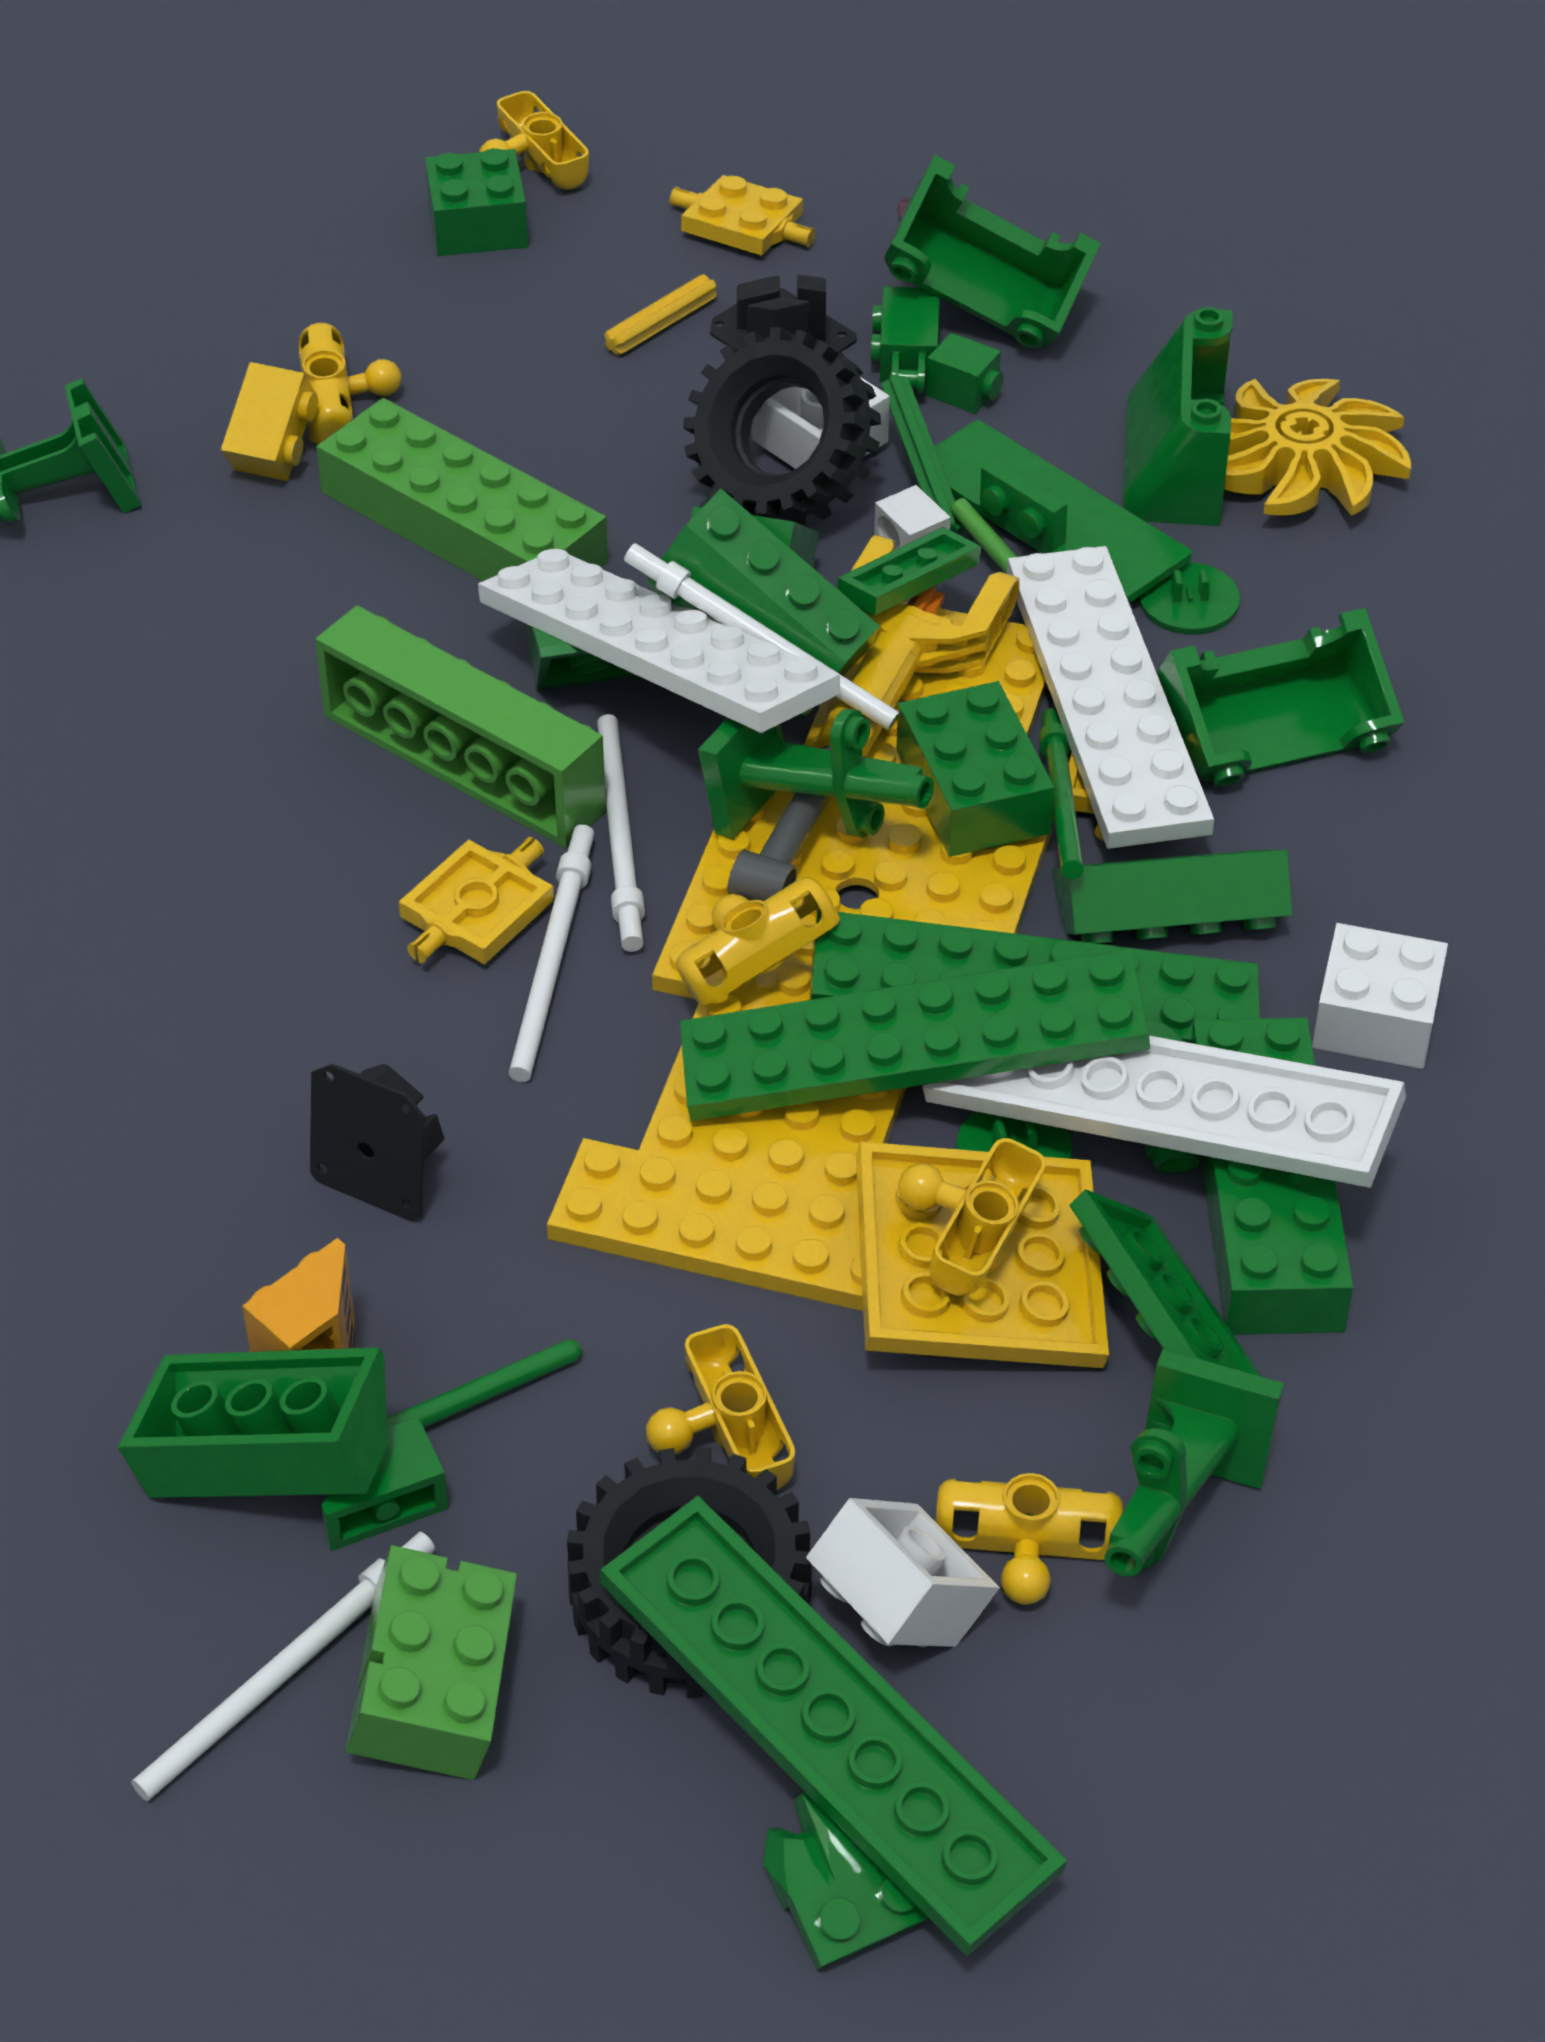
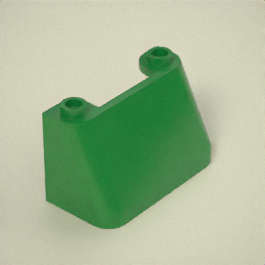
[884,154,1101,349]
[1122,307,1233,526]
[1157,608,1404,787]

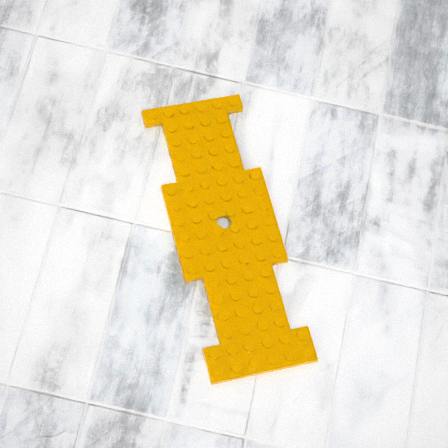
[547,602,1054,1311]

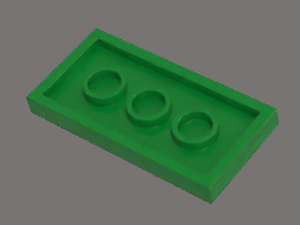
[1069,1189,1262,1377]

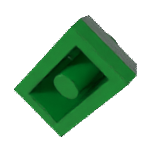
[321,1416,449,1551]

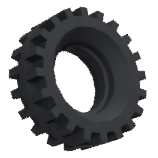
[683,327,881,526]
[567,1447,812,1698]

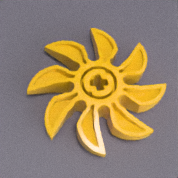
[1224,379,1411,515]

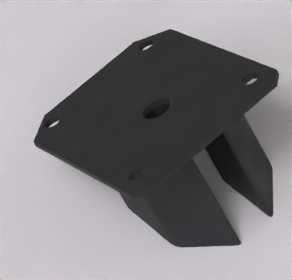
[710,274,857,352]
[310,1063,445,1222]

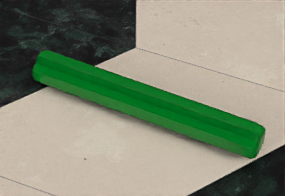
[881,373,964,534]

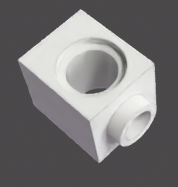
[874,485,951,549]

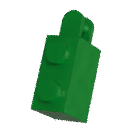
[871,286,939,394]

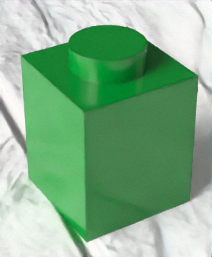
[926,333,1004,415]

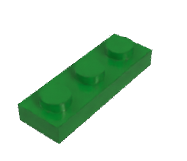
[837,527,981,616]

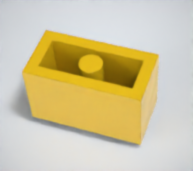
[221,362,318,481]

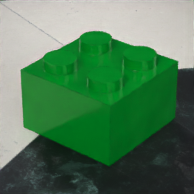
[425,148,528,256]

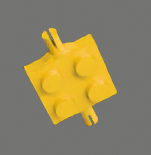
[669,175,816,256]
[399,837,554,965]

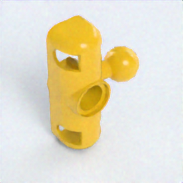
[479,91,589,190]
[298,322,402,445]
[676,877,840,1005]
[898,1138,1046,1296]
[645,1324,795,1490]
[935,1473,1124,1605]

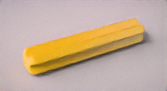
[604,274,717,355]

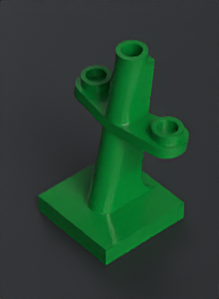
[0,378,141,523]
[698,709,934,839]
[1104,1349,1285,1577]

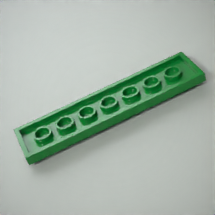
[809,909,1260,1043]
[680,949,1150,1121]
[599,1496,1067,1956]

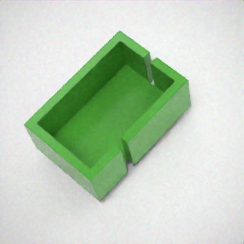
[345,1545,517,1780]

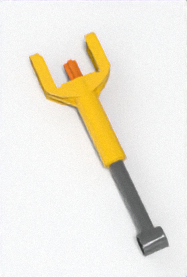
[727,535,1020,901]

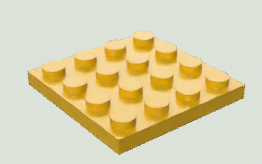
[856,1141,1109,1368]

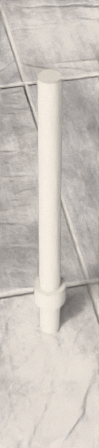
[624,543,900,731]
[597,714,645,952]
[508,825,594,1082]
[131,1532,436,1801]

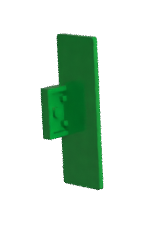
[912,420,1192,603]

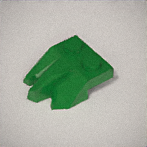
[763,1791,930,1970]

